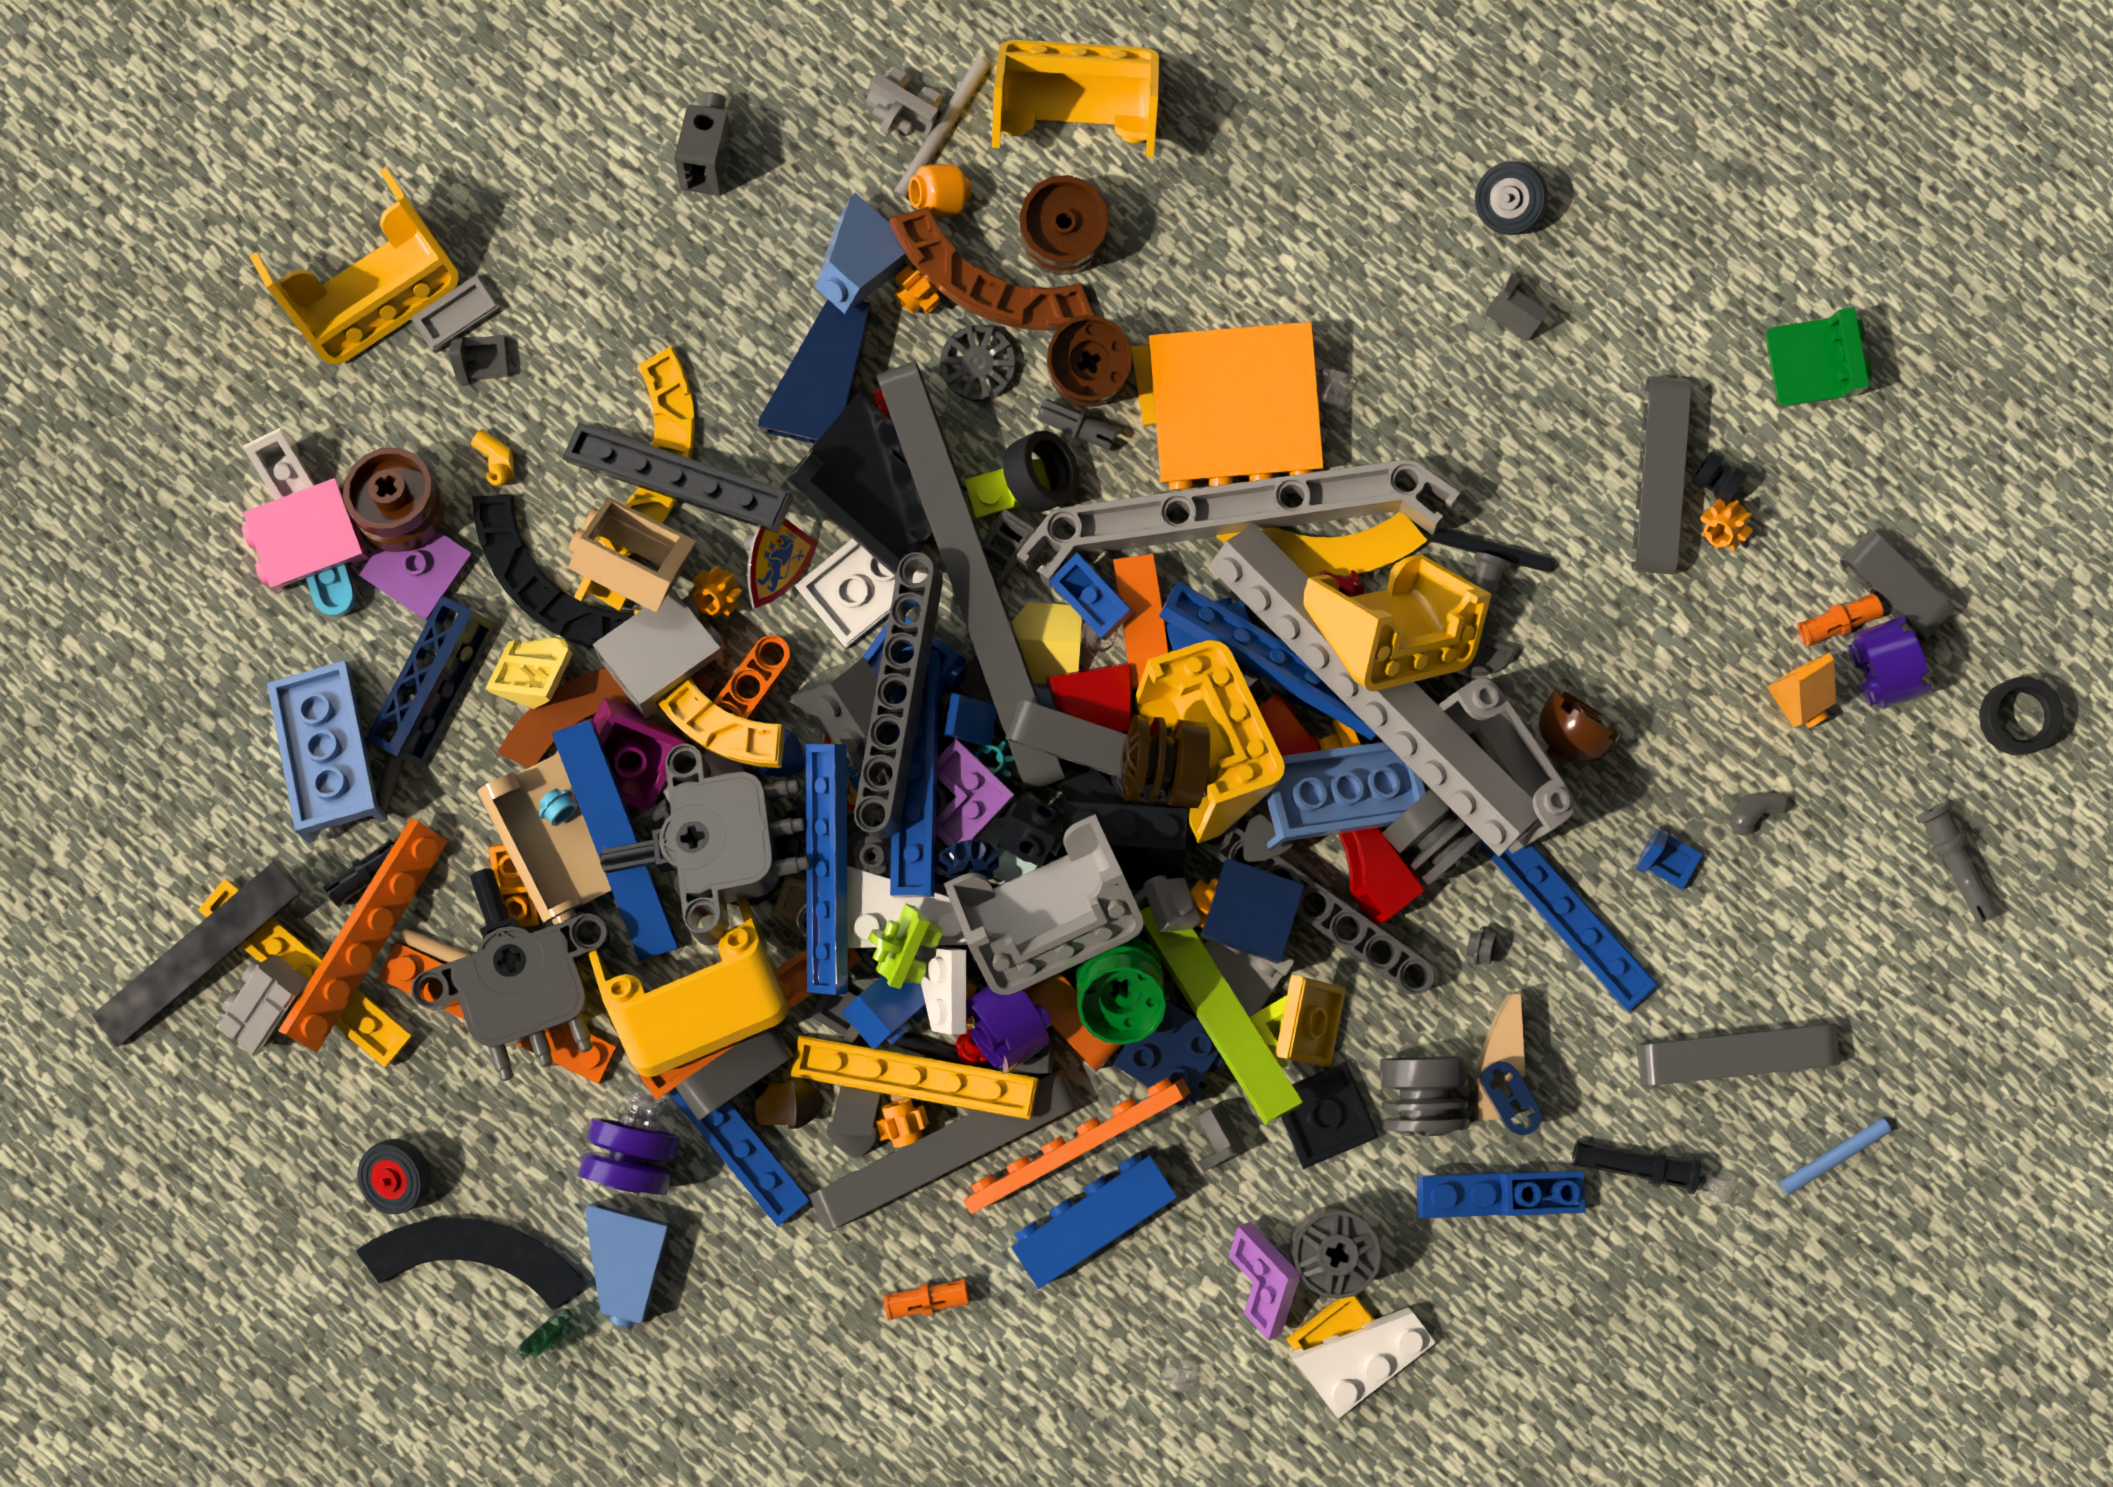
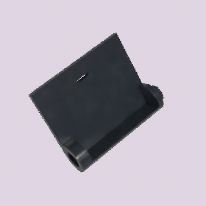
[786,392,967,577]

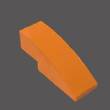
[1113,554,1168,689]

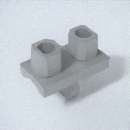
[866,67,942,139]

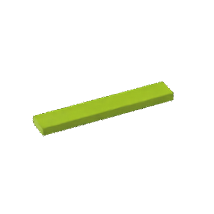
[1140,906,1303,1126]

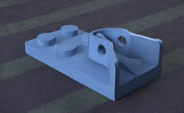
[267,660,388,843]
[1266,742,1426,851]

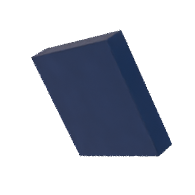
[1200,858,1304,964]

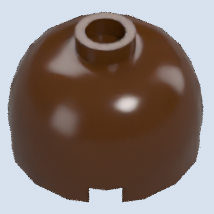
[1538,688,1622,765]

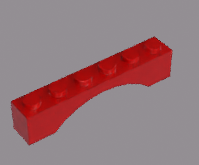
[1258,693,1425,925]

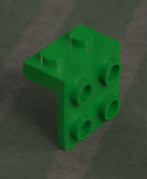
[1765,307,1872,407]

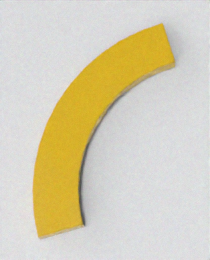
[600,345,695,557]
[1216,511,1428,577]
[634,610,785,768]

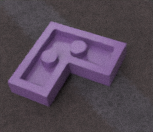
[936,739,1017,846]
[1229,1222,1301,1340]

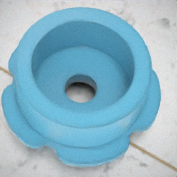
[539,788,578,826]

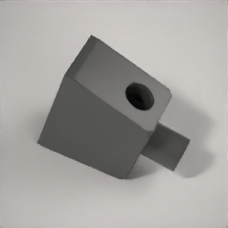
[674,92,731,196]

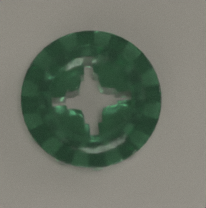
[517,1308,575,1361]

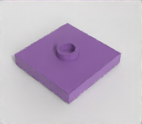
[359,531,473,621]

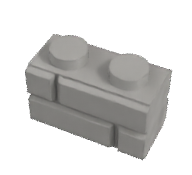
[219,955,309,1055]

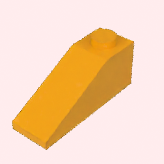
[1767,652,1836,729]

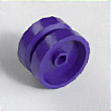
[578,1118,681,1195]

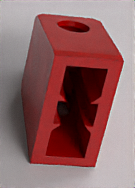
[1046,664,1131,732]

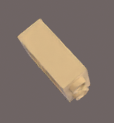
[568,497,696,613]

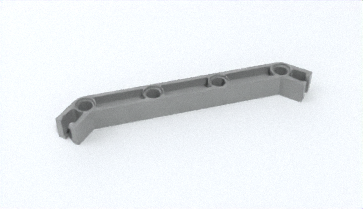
[1017,460,1460,589]

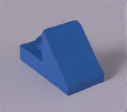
[1048,553,1134,641]
[941,693,997,746]

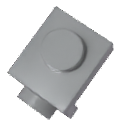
[1134,876,1201,932]

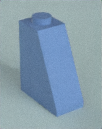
[815,193,908,314]
[585,1203,671,1328]

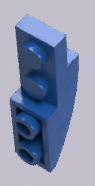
[1417,1171,1585,1218]

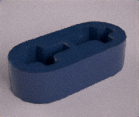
[1480,1061,1541,1135]

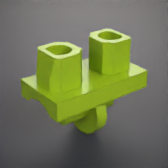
[868,903,943,989]

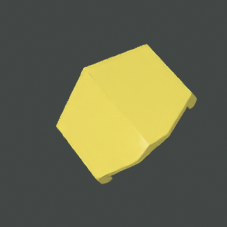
[1012,602,1082,684]
[485,637,573,709]

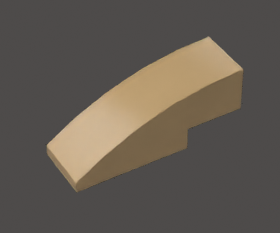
[1474,994,1526,1120]

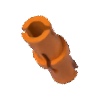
[1797,593,1884,647]
[884,1278,970,1321]

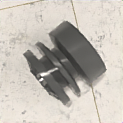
[1382,789,1483,886]
[1380,1056,1470,1136]
[1288,1206,1381,1299]

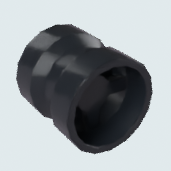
[1691,449,1748,504]

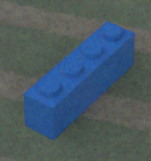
[1011,1152,1177,1289]

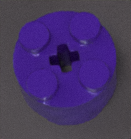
[1847,616,1932,710]
[966,986,1052,1073]

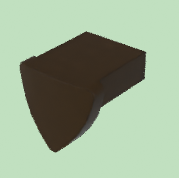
[754,1078,825,1129]

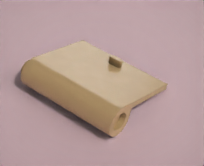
[477,753,655,925]

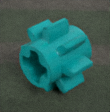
[969,741,1016,783]

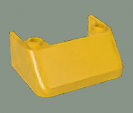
[992,40,1159,157]
[250,167,459,364]
[588,899,789,1077]

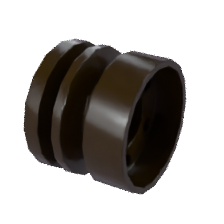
[1121,715,1210,809]

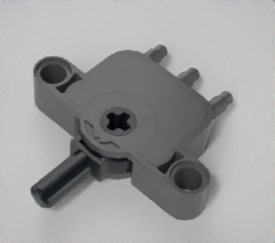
[600,744,810,945]
[411,868,611,1081]

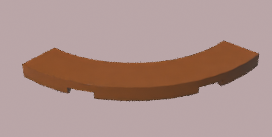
[889,206,1095,331]
[497,668,717,768]

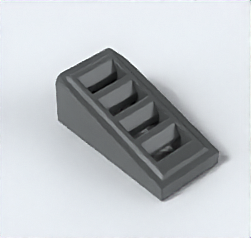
[983,509,1036,590]

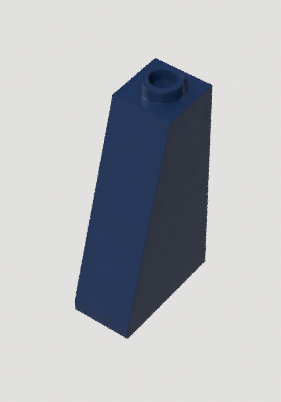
[758,299,872,444]

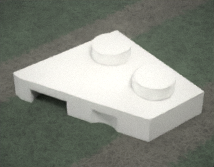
[915,946,966,1035]

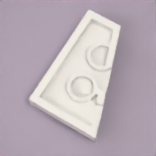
[847,866,967,948]
[1288,1307,1436,1419]

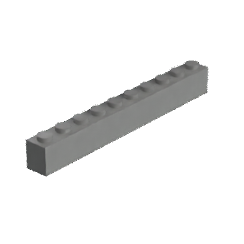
[1208,523,1539,857]

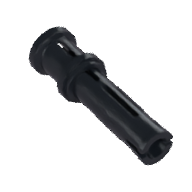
[1572,1139,1701,1195]

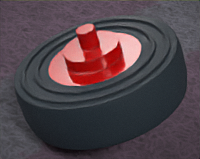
[357,1139,431,1214]

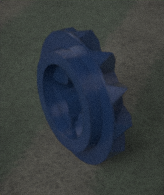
[935,840,999,885]

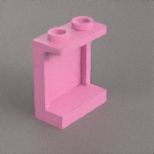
[242,478,370,592]

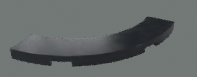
[472,495,634,649]
[356,1217,587,1310]

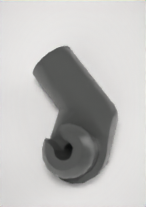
[1731,793,1786,836]

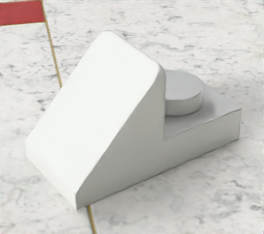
[243,428,316,500]

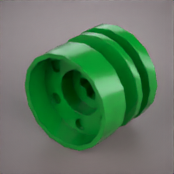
[1076,937,1166,1045]

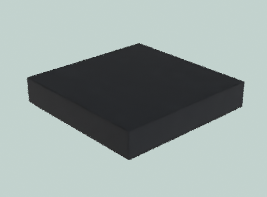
[1281,1061,1379,1169]

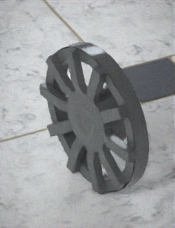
[940,325,1016,401]

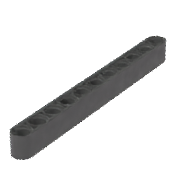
[877,360,1066,792]

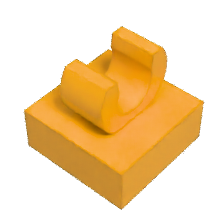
[1318,720,1360,751]

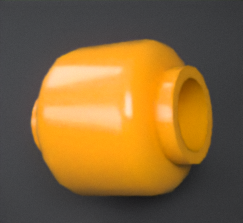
[908,164,971,217]

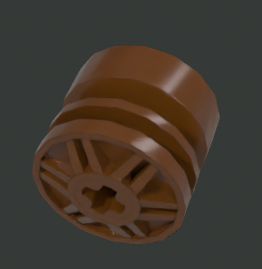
[1047,315,1133,408]

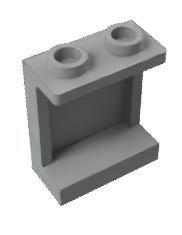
[593,589,725,719]

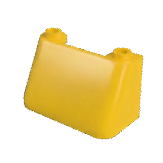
[1303,554,1492,691]
[1133,640,1285,843]

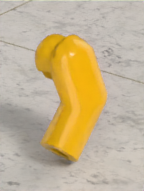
[471,429,515,486]

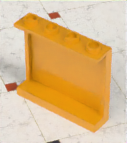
[1148,322,1323,490]

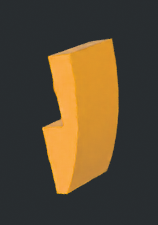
[489,843,540,927]

